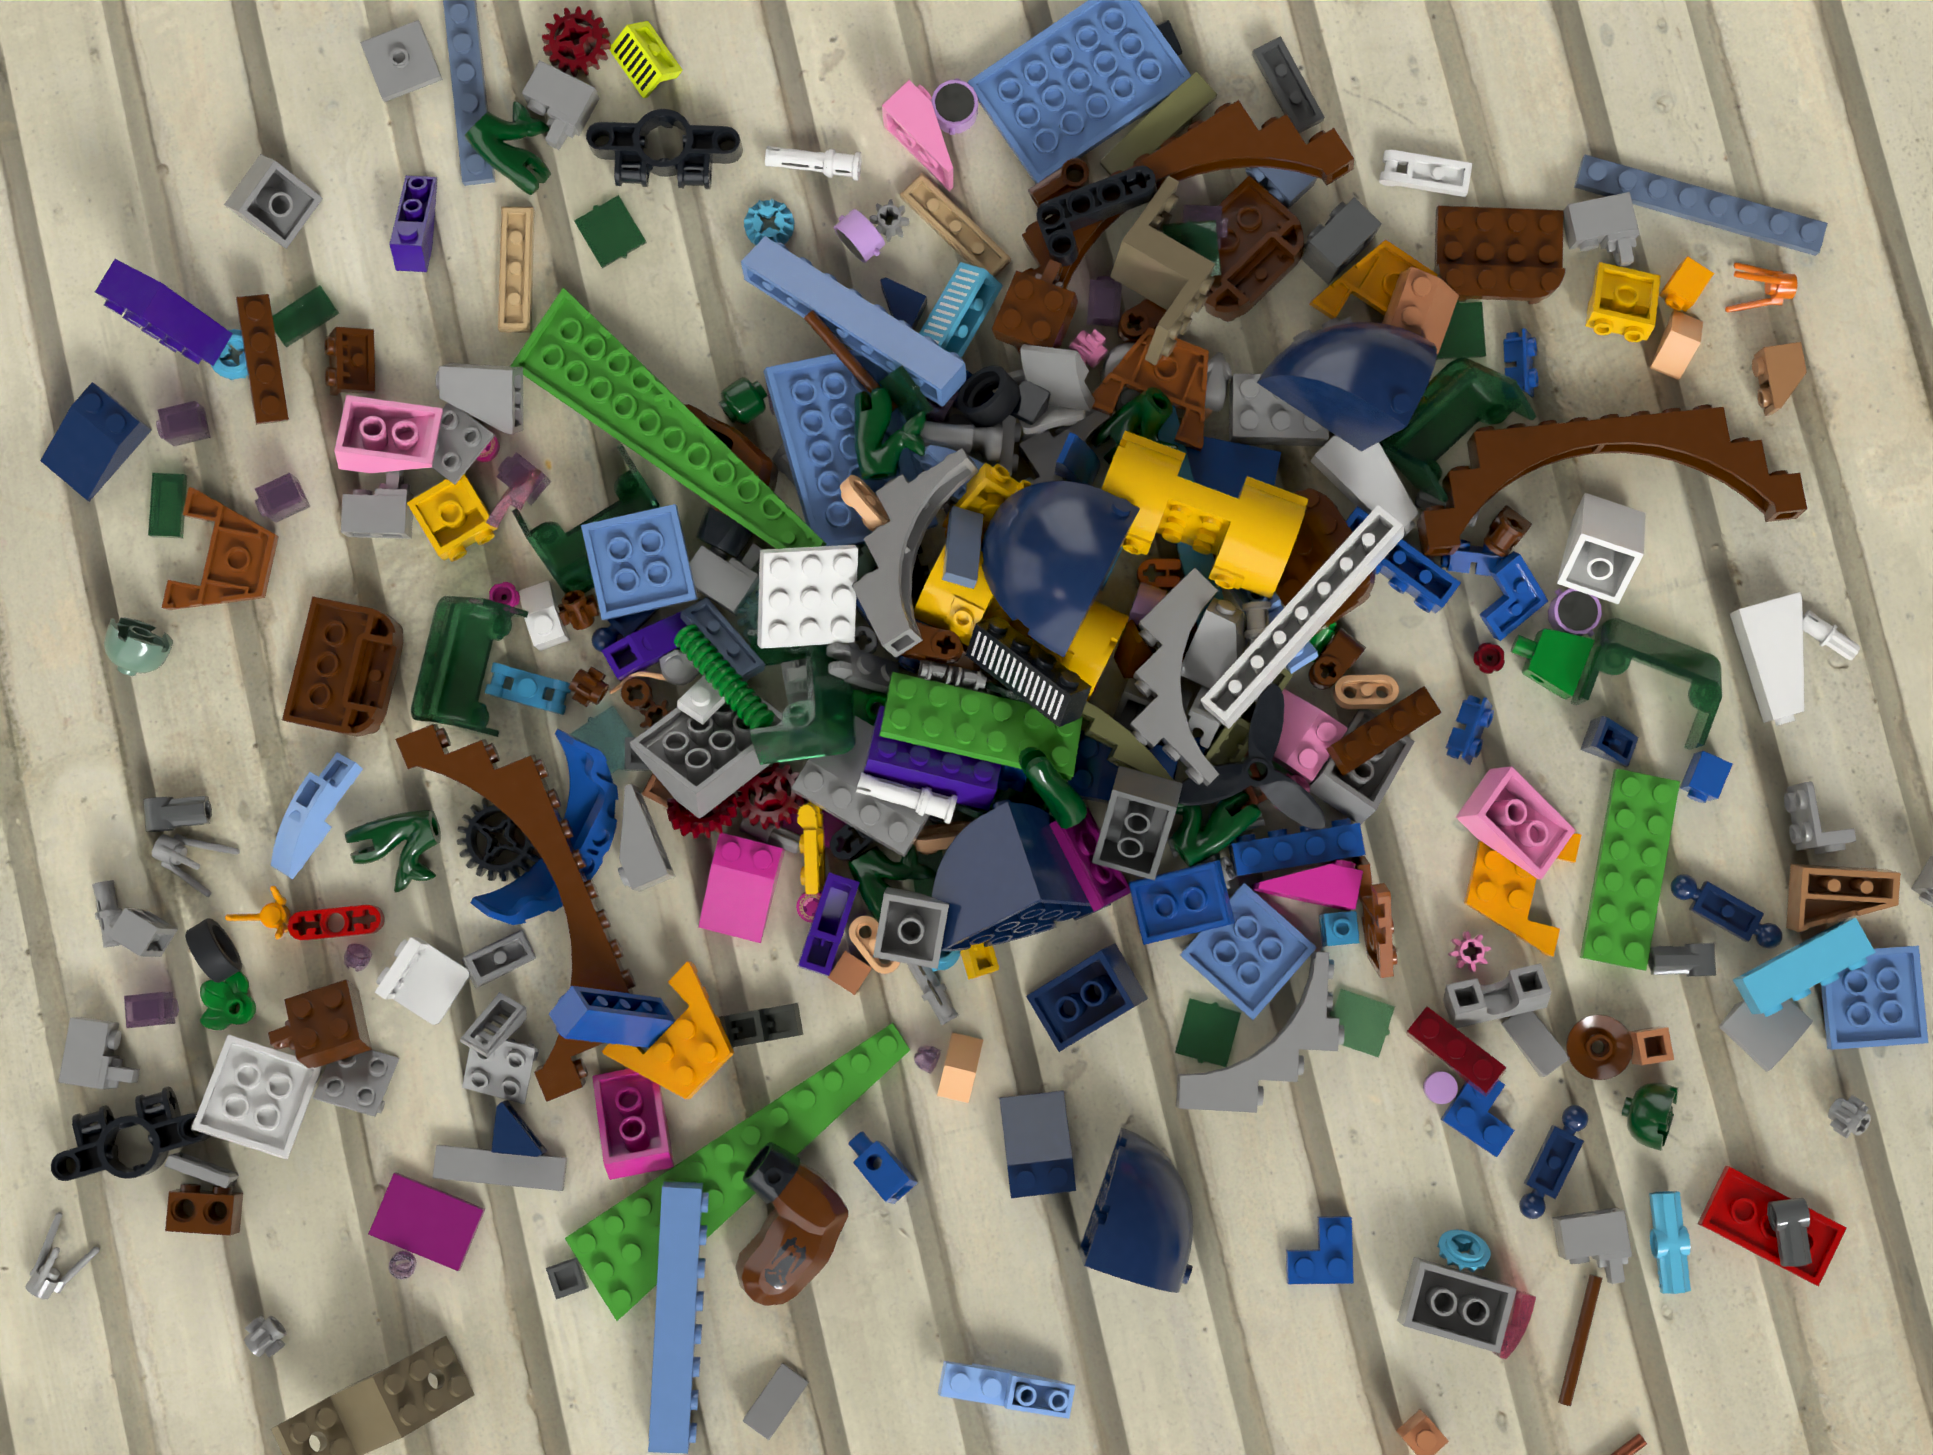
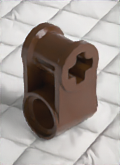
[1117,298,1167,343]
[1484,505,1532,557]
[901,622,963,664]
[1308,628,1366,690]

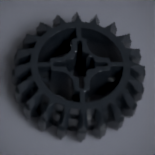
[457,798,540,882]

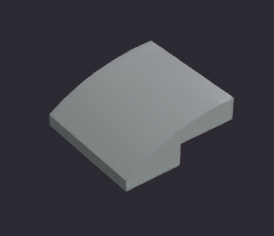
[1020,344,1095,411]
[1718,999,1813,1072]

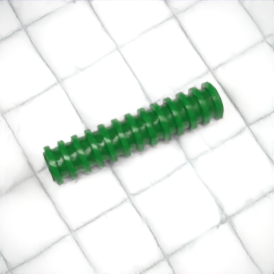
[674,624,775,733]

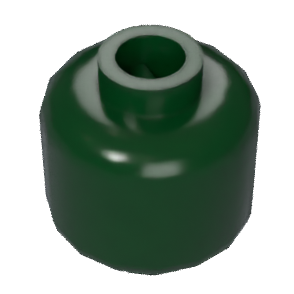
[718,377,768,425]

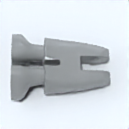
[920,421,1003,467]

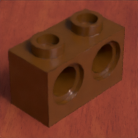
[165,1184,243,1236]

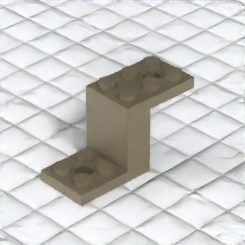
[1110,176,1215,366]
[271,1336,475,1455]

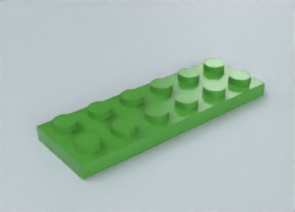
[879,672,1083,780]
[1580,769,1680,971]

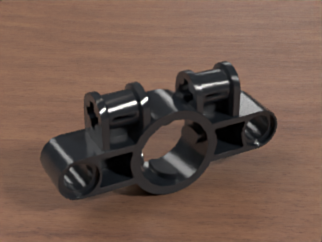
[586,109,743,189]
[51,1086,211,1181]

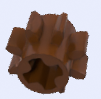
[558,590,599,630]
[569,666,609,707]
[639,699,674,728]

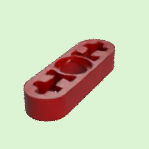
[287,905,385,941]

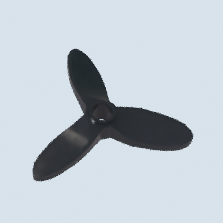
[1178,683,1326,829]

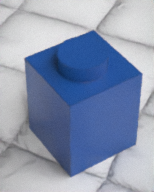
[1680,751,1733,803]

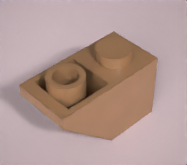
[1752,342,1807,416]

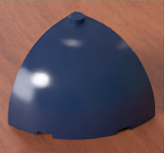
[1257,322,1437,452]
[981,481,1140,657]
[932,799,1111,951]
[1078,1128,1193,1293]

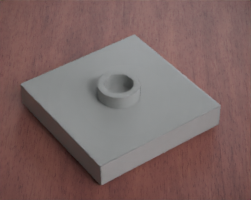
[360,20,443,102]

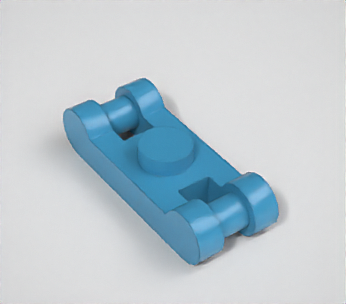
[484,662,571,715]

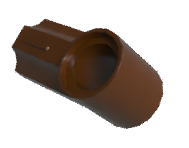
[1028,158,1089,208]

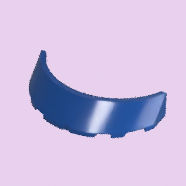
[470,728,619,925]

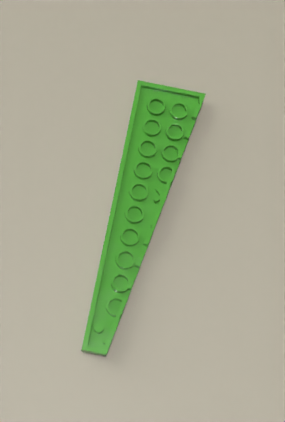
[510,288,827,549]
[565,1023,910,1321]

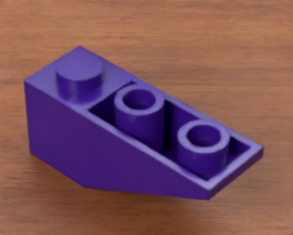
[390,175,437,272]
[601,610,687,681]

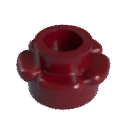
[1473,642,1505,674]

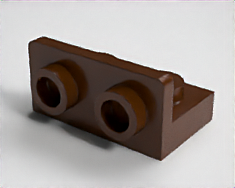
[324,327,375,396]

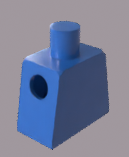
[848,1131,918,1204]

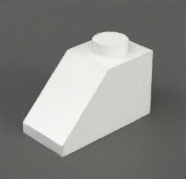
[519,580,570,651]

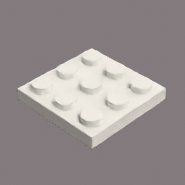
[757,545,858,649]
[192,1034,323,1160]

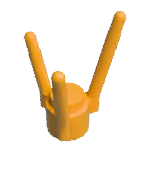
[225,885,291,939]

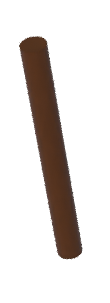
[804,310,898,412]
[1558,1274,1603,1406]

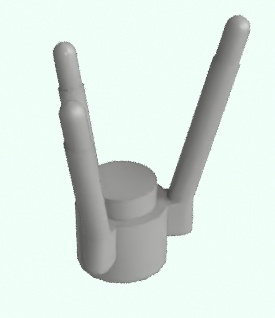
[152,834,240,897]
[25,1212,100,1299]

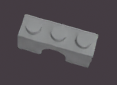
[1443,963,1551,1029]

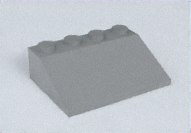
[630,694,794,819]
[791,709,930,858]

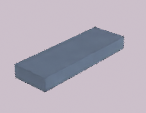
[942,506,983,589]
[680,597,766,682]

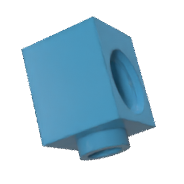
[1319,911,1360,947]

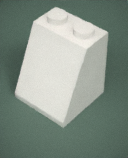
[1557,493,1646,604]

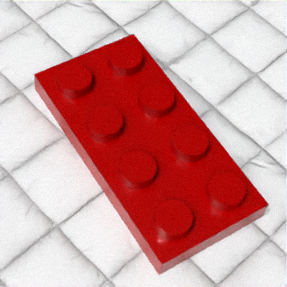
[1697,1166,1847,1287]

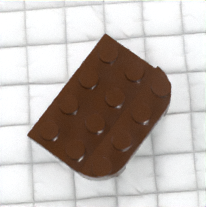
[1179,176,1304,322]
[1434,206,1566,304]
[1275,488,1376,635]
[282,596,403,737]

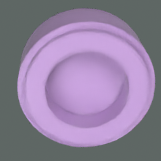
[1423,1071,1458,1104]

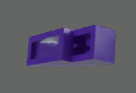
[797,872,860,977]

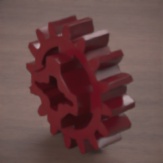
[542,6,611,77]
[735,761,806,830]
[666,793,737,839]

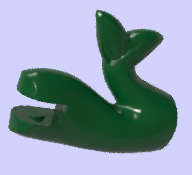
[464,101,551,195]
[854,387,926,480]
[1091,387,1178,465]
[1019,747,1087,829]
[1170,790,1262,867]
[344,810,441,893]
[847,844,936,923]

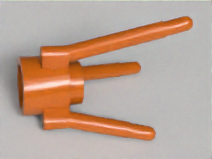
[1725,263,1798,313]

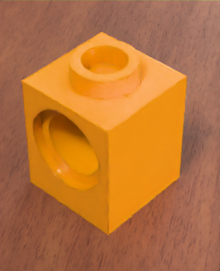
[1659,256,1714,312]

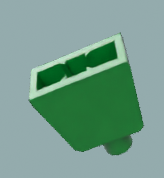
[1511,628,1595,700]

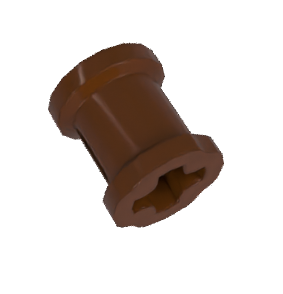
[621,678,653,710]

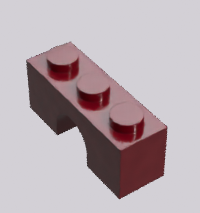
[1407,1006,1507,1097]

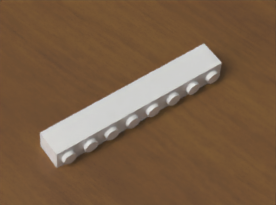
[1201,505,1404,729]

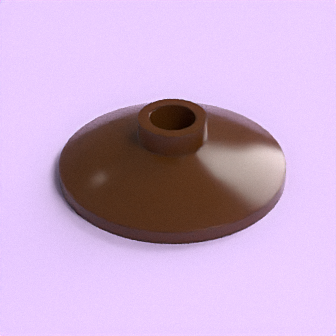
[1566,1015,1633,1080]

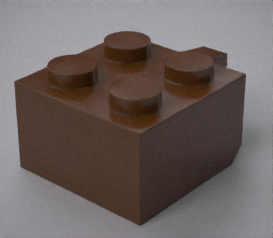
[992,259,1078,349]
[268,979,372,1068]

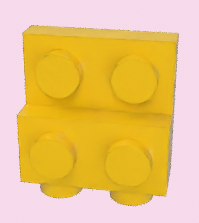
[1585,262,1661,342]
[948,463,1033,540]
[407,473,498,562]

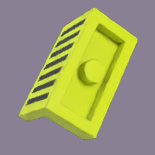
[609,21,683,99]

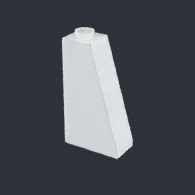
[1310,435,1419,538]
[1730,592,1804,726]

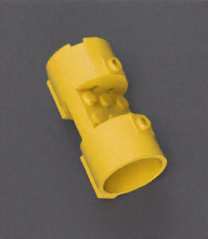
[1101,430,1308,599]
[914,544,1129,702]

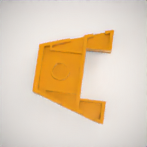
[1309,240,1438,319]
[1464,833,1582,957]
[602,961,734,1099]

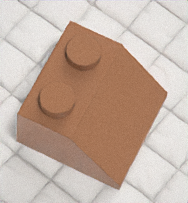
[1382,267,1459,355]

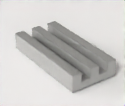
[165,1152,239,1188]

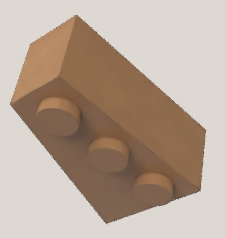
[1786,864,1901,932]

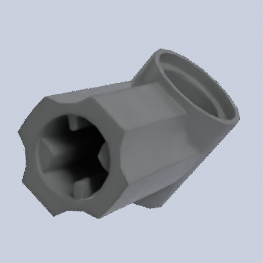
[143,796,212,832]
[1648,943,1716,976]
[1767,1198,1812,1267]

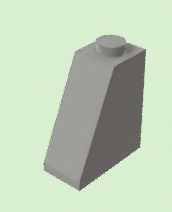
[436,363,523,434]
[1181,598,1245,689]

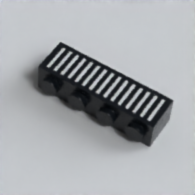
[965,616,1092,727]

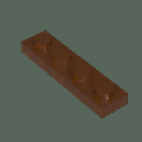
[236,294,289,425]
[1326,686,1442,776]

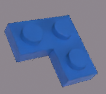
[1479,551,1548,641]
[1440,1081,1515,1157]
[1286,1216,1354,1284]

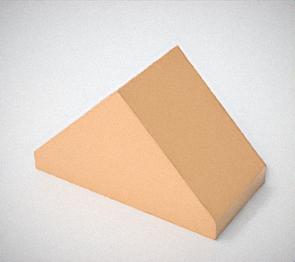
[1650,310,1703,380]
[937,1032,983,1103]

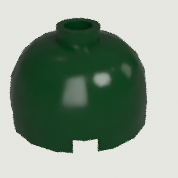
[1622,1083,1679,1151]

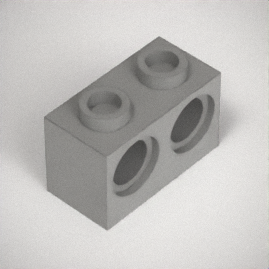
[107,908,178,957]

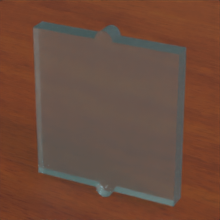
[570,706,634,774]

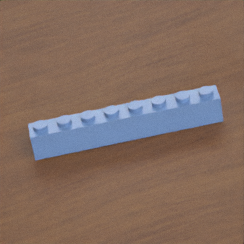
[741,236,966,407]
[648,1181,709,1454]

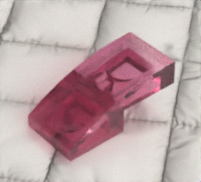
[486,468,542,528]
[1493,1290,1536,1359]

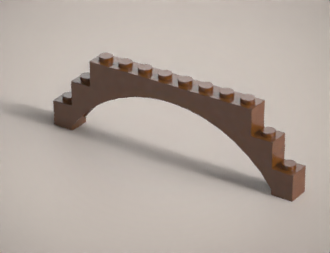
[1014,100,1354,356]
[1417,404,1807,557]
[395,724,636,1102]

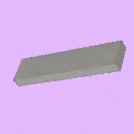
[433,1145,567,1191]

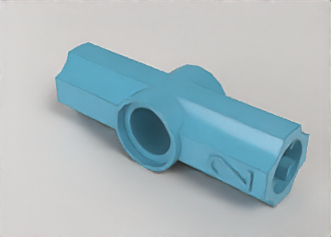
[1649,1191,1691,1294]

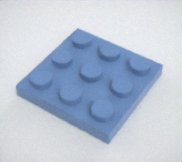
[581,504,698,620]
[1180,883,1317,1020]
[1821,946,1929,1050]

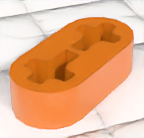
[1137,559,1181,589]

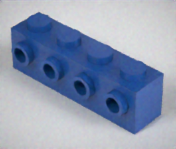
[1346,506,1461,614]
[1228,818,1366,877]
[549,986,676,1048]

